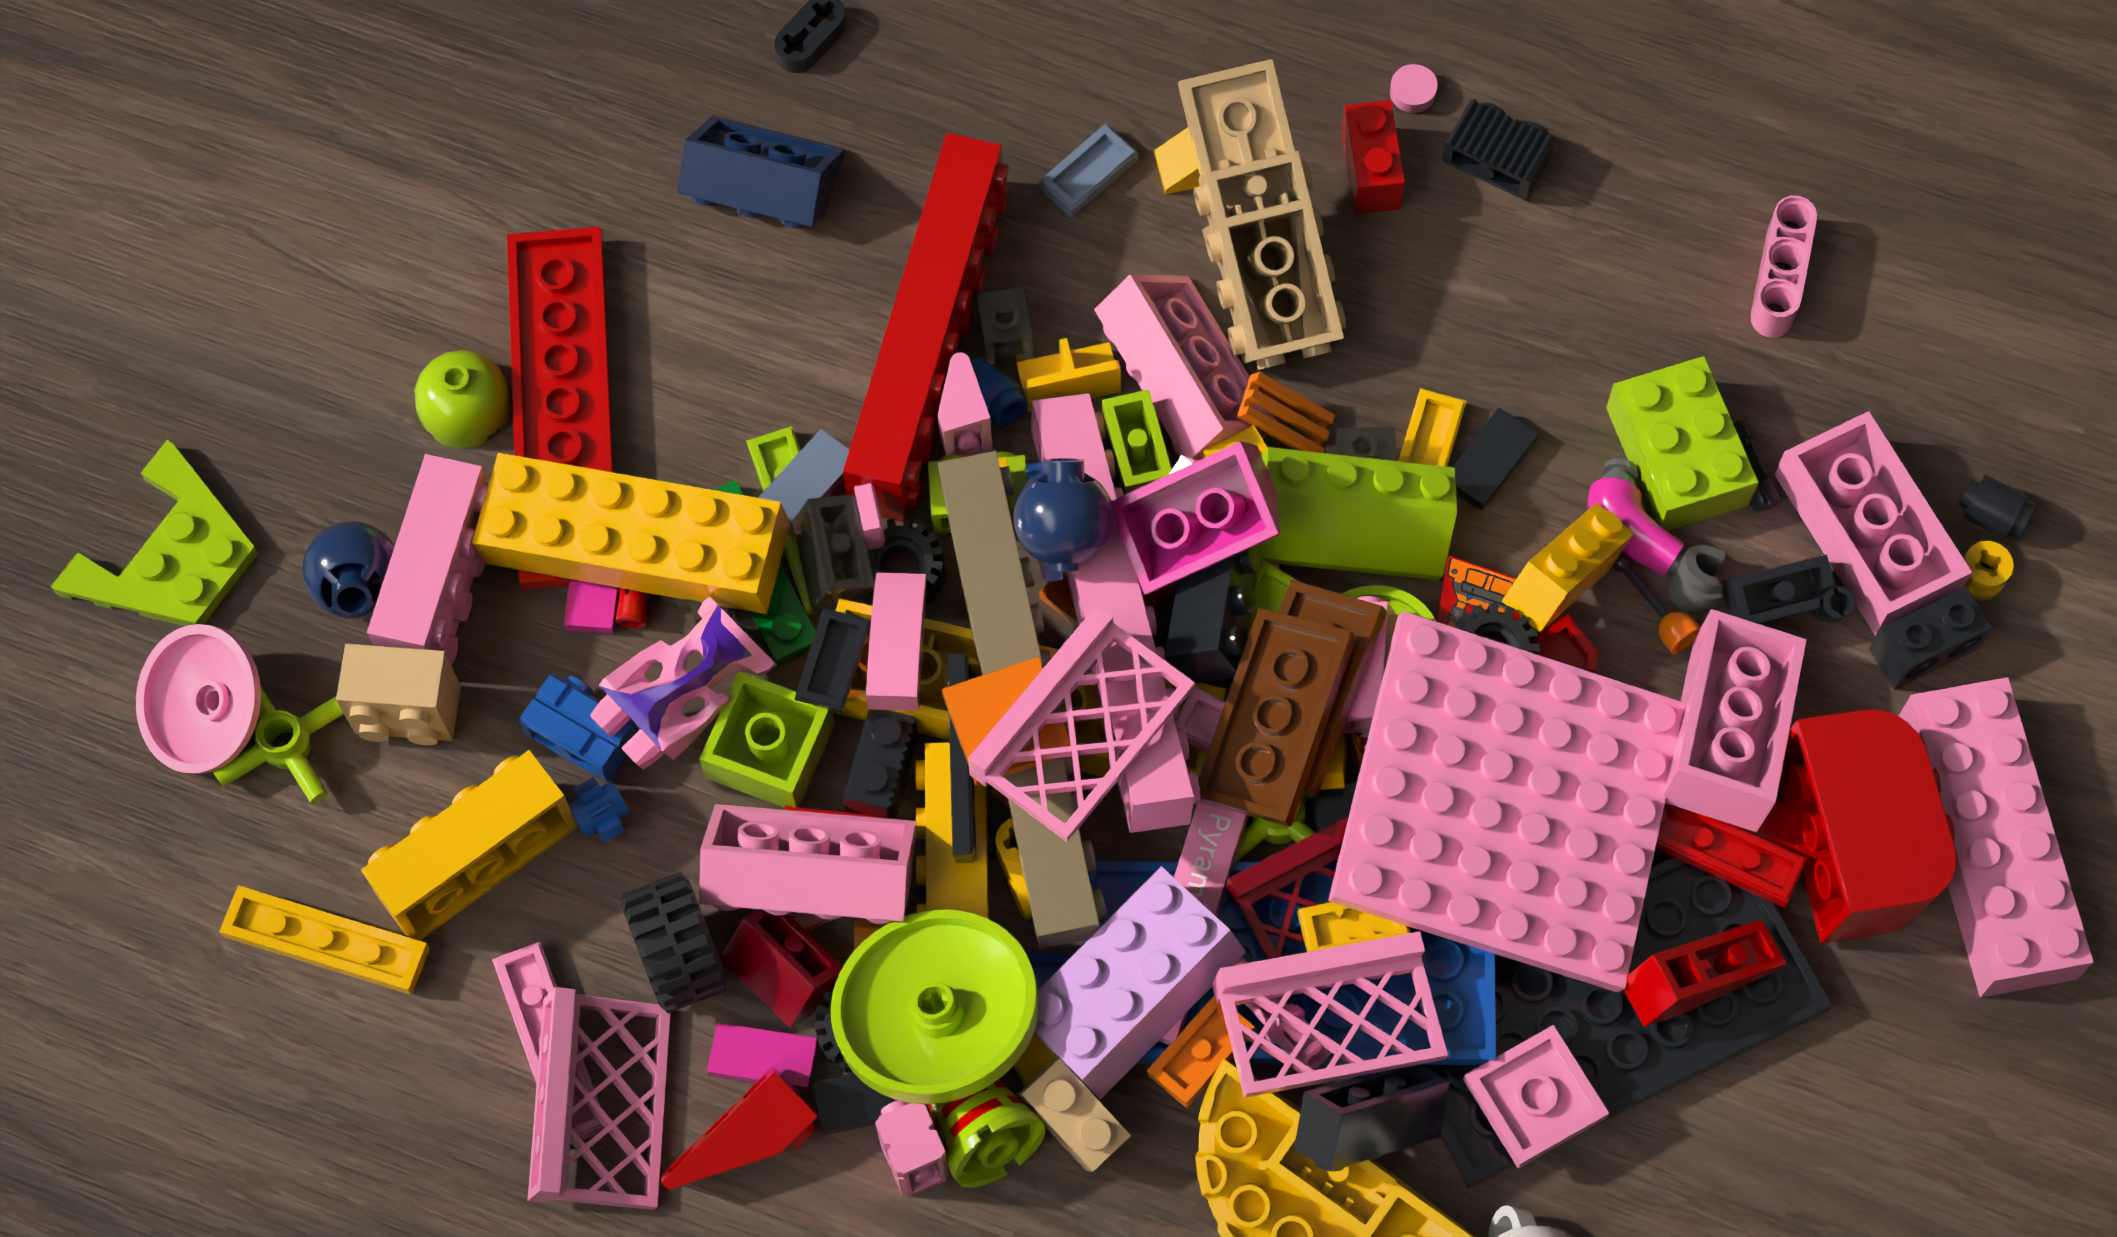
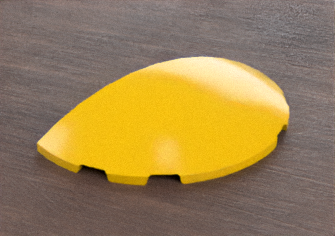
[1196,1059,1474,1237]

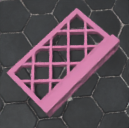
[968,604,1195,842]
[1212,931,1448,1098]
[528,987,670,1210]

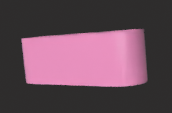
[1751,195,1817,338]

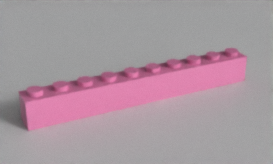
[1031,393,1200,833]

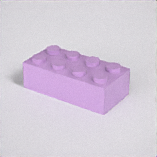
[1033,866,1246,1100]

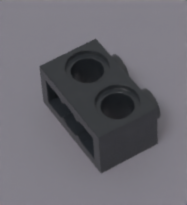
[1869,587,1992,690]

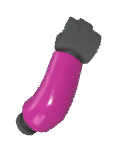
[1588,458,1726,614]

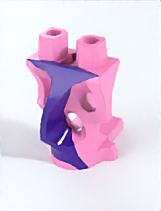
[590,596,776,770]

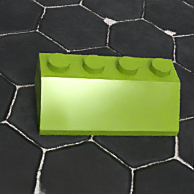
[1258,447,1457,581]

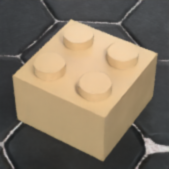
[336,644,461,745]

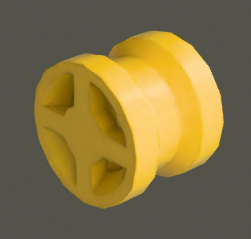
[1964,541,2014,601]

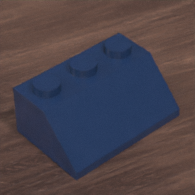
[677,116,845,229]

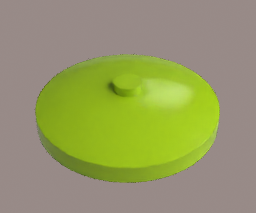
[831,909,1040,1104]

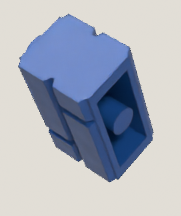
[519,673,638,783]

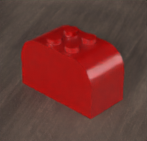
[1778,709,1956,944]

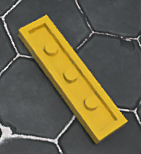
[219,885,430,995]

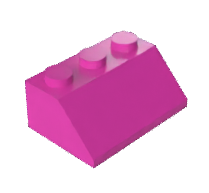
[1112,441,1281,595]

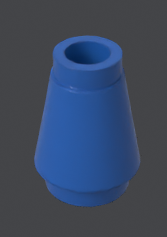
[971,357,1028,427]

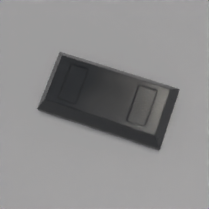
[794,608,871,712]

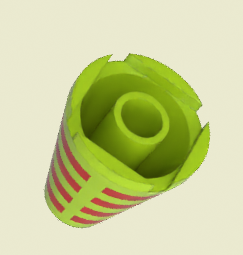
[927,1079,1045,1188]

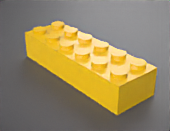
[472,453,791,614]

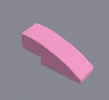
[866,573,927,711]

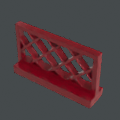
[1225,816,1349,959]

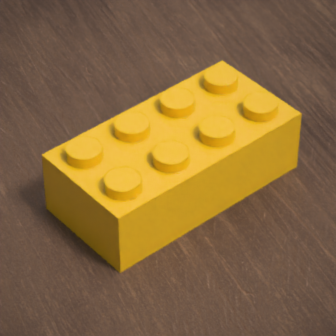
[361,750,578,941]

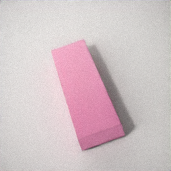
[492,941,604,1145]

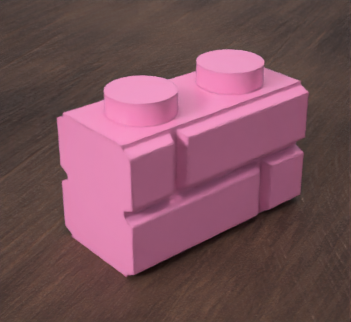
[875,1100,949,1197]

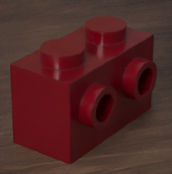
[719,909,843,1028]

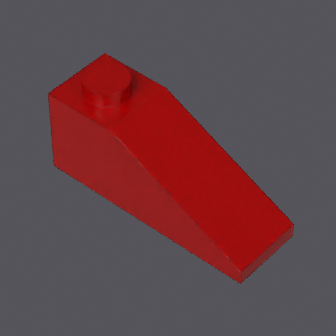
[1624,920,1787,1027]
[661,1066,818,1190]

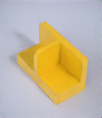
[1017,338,1121,412]

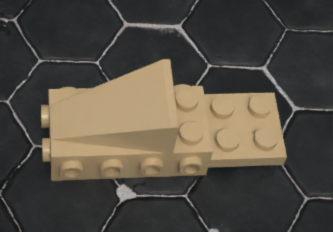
[1178,59,1346,370]

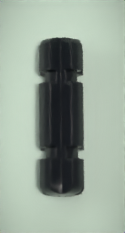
[1733,420,1779,512]

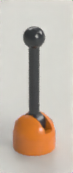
[1612,553,1701,654]

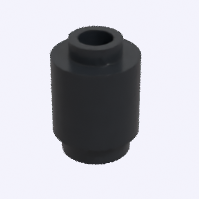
[1958,474,2036,539]

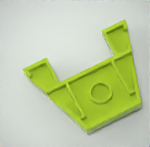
[51,440,258,626]

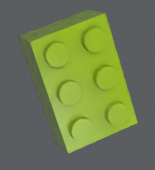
[1606,356,1758,531]

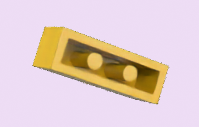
[1502,503,1635,632]

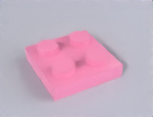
[1463,1025,1609,1169]

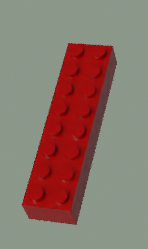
[843,132,1010,522]

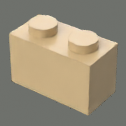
[1016,1058,1131,1172]

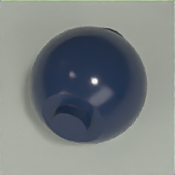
[1014,458,1114,572]
[302,521,395,619]

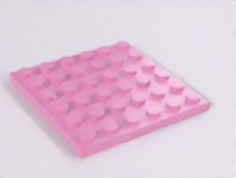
[1328,611,1686,992]

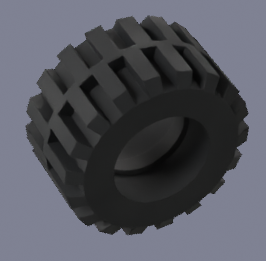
[621,872,727,1013]

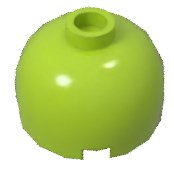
[414,350,513,449]

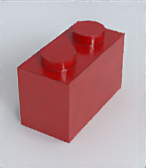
[1341,100,1405,214]

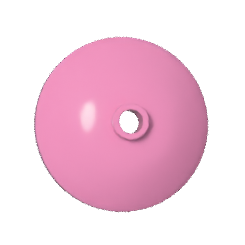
[136,624,261,774]

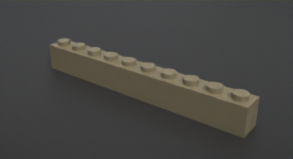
[938,451,1107,949]

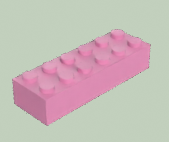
[1899,677,2094,998]

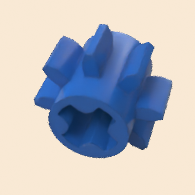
[569,777,630,843]

